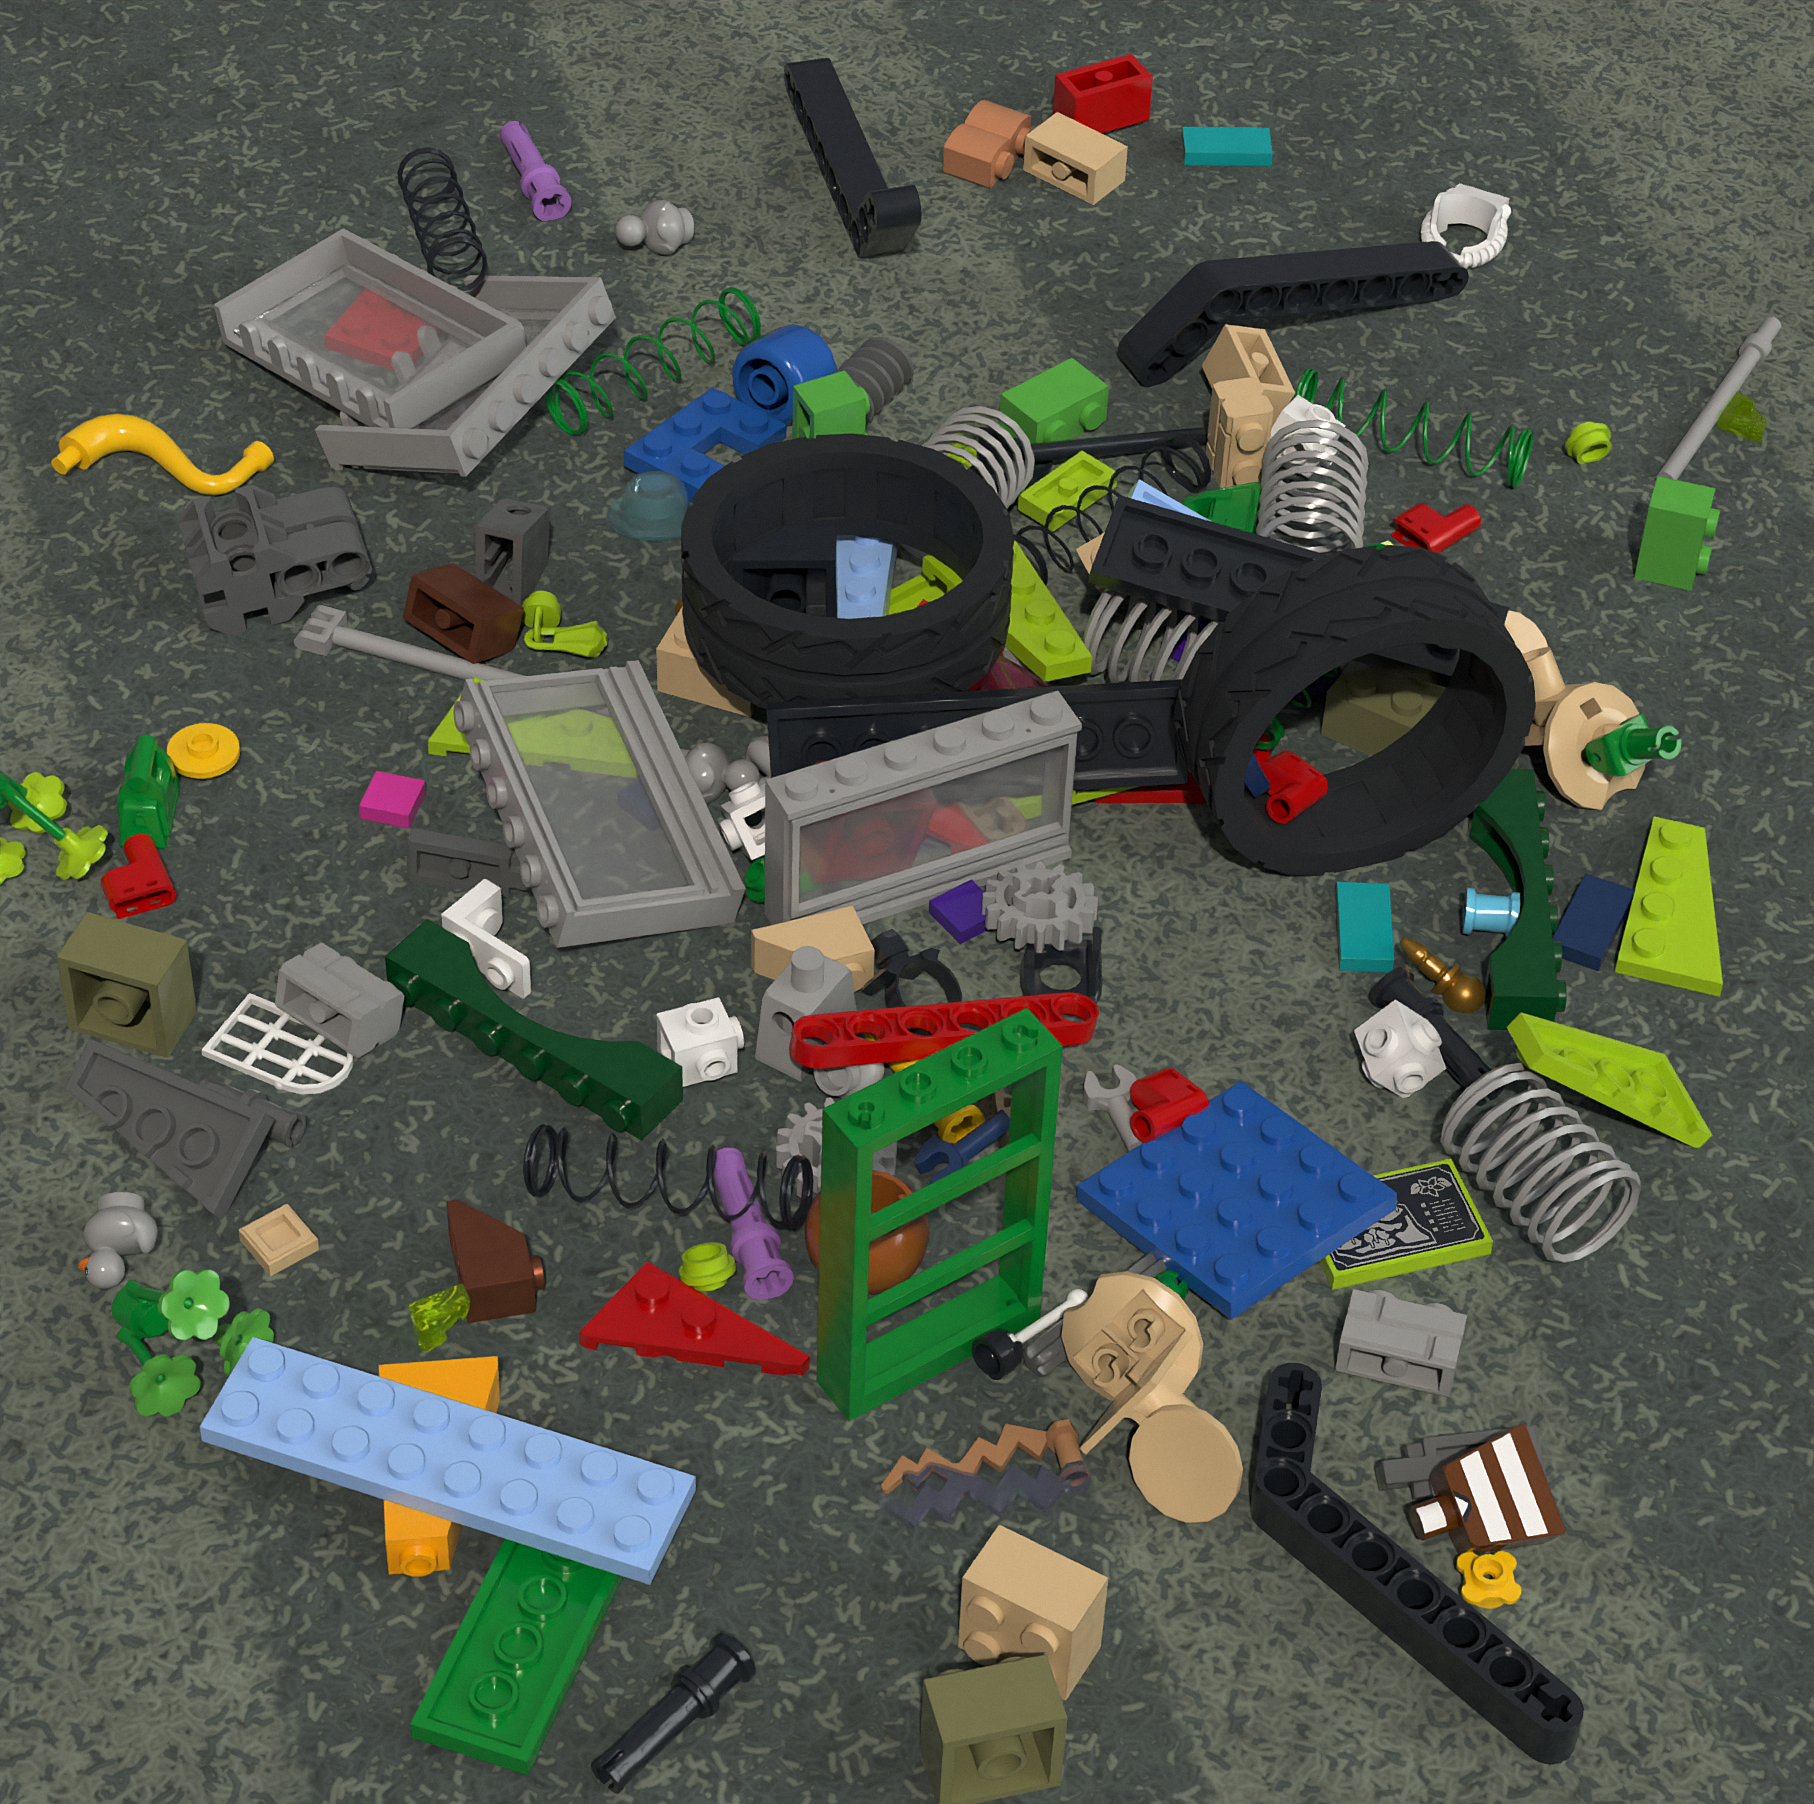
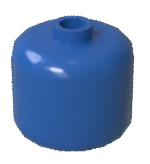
[732,324,837,424]

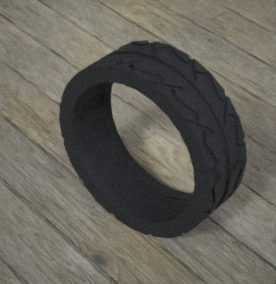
[681,433,1014,709]
[1173,545,1536,876]

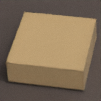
[239,1204,319,1276]

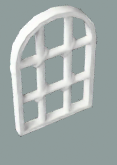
[202,993,353,1094]

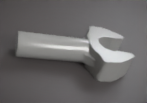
[1083,1064,1144,1152]

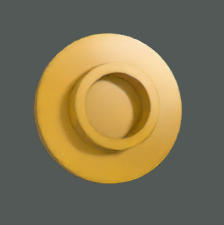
[167,723,240,779]

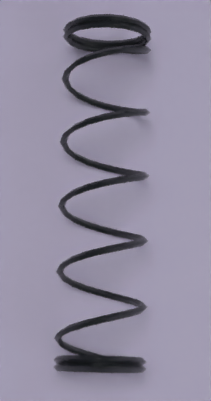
[397,147,488,293]
[1014,433,1211,585]
[523,1124,813,1229]

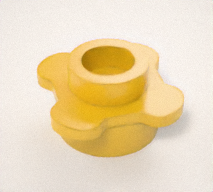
[1456,1551,1522,1609]

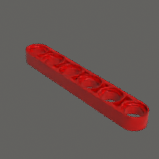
[789,992,1099,1069]

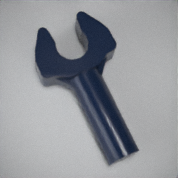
[914,1109,1010,1184]

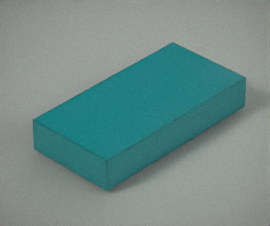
[1181,127,1273,166]
[1335,881,1394,973]

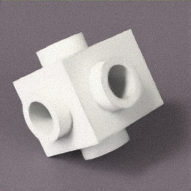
[1270,395,1346,479]
[718,781,765,860]
[657,997,744,1087]
[1354,1000,1447,1098]

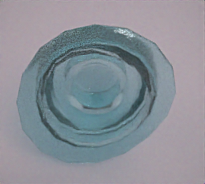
[606,470,694,541]

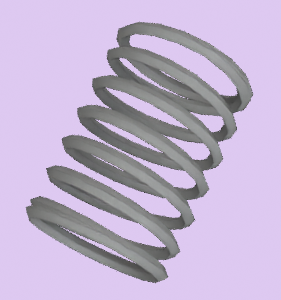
[899,406,1035,560]
[1256,419,1369,553]
[1082,589,1224,683]
[1440,1062,1641,1263]

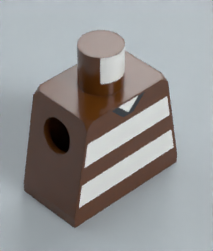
[1410,1423,1566,1556]

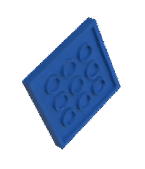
[1077,1081,1397,1320]

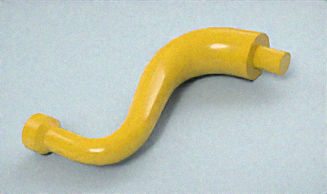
[51,413,274,496]

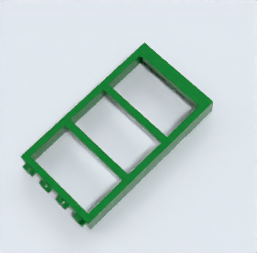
[816,1008,1063,1421]

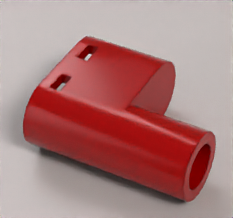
[1390,503,1481,554]
[1260,750,1328,823]
[100,834,177,919]
[1130,1067,1209,1143]

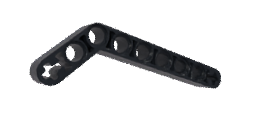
[784,58,922,258]
[1118,241,1469,388]
[1250,1363,1584,1765]

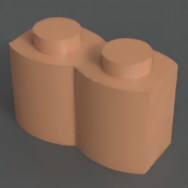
[943,100,1032,188]

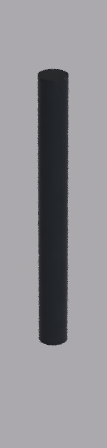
[1023,427,1207,463]

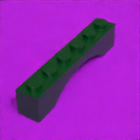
[1467,769,1567,1031]
[385,919,683,1141]

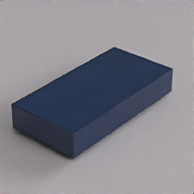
[1553,873,1635,971]

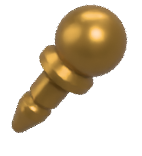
[1400,937,1486,1013]

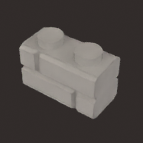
[275,942,404,1059]
[1335,1289,1467,1397]

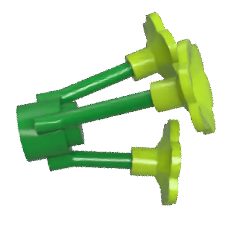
[0,770,108,885]

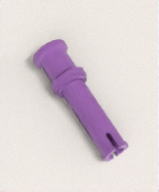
[500,121,571,221]
[712,1147,794,1300]

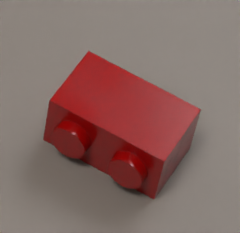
[1053,53,1153,133]

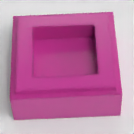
[359,771,426,829]

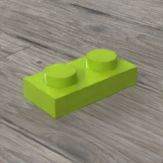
[1018,451,1118,532]

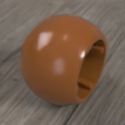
[805,1170,929,1295]

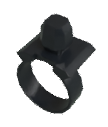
[862,929,962,1035]

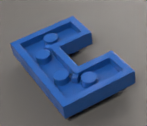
[623,387,787,502]

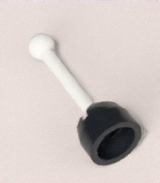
[972,1289,1089,1380]

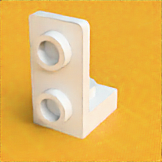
[441,879,531,999]

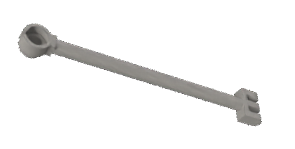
[294,605,614,721]

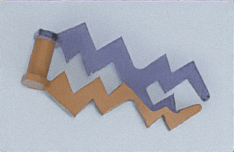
[878,1419,1092,1530]

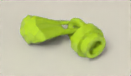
[521,591,608,658]

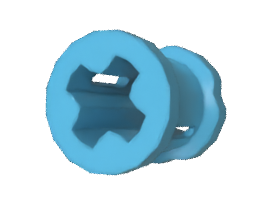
[1462,887,1520,938]

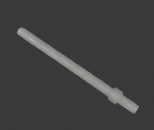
[1656,317,1781,480]

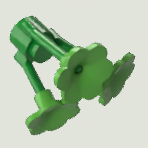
[111,1269,274,1417]

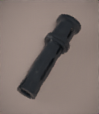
[1371,967,1505,1106]
[591,1633,756,1794]

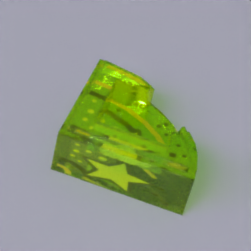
[1717,392,1766,444]
[408,1283,470,1352]

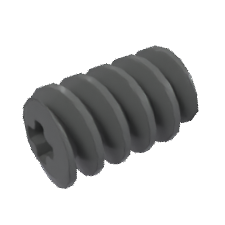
[832,337,914,423]

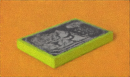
[1319,1158,1493,1290]

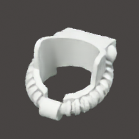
[1421,183,1511,269]

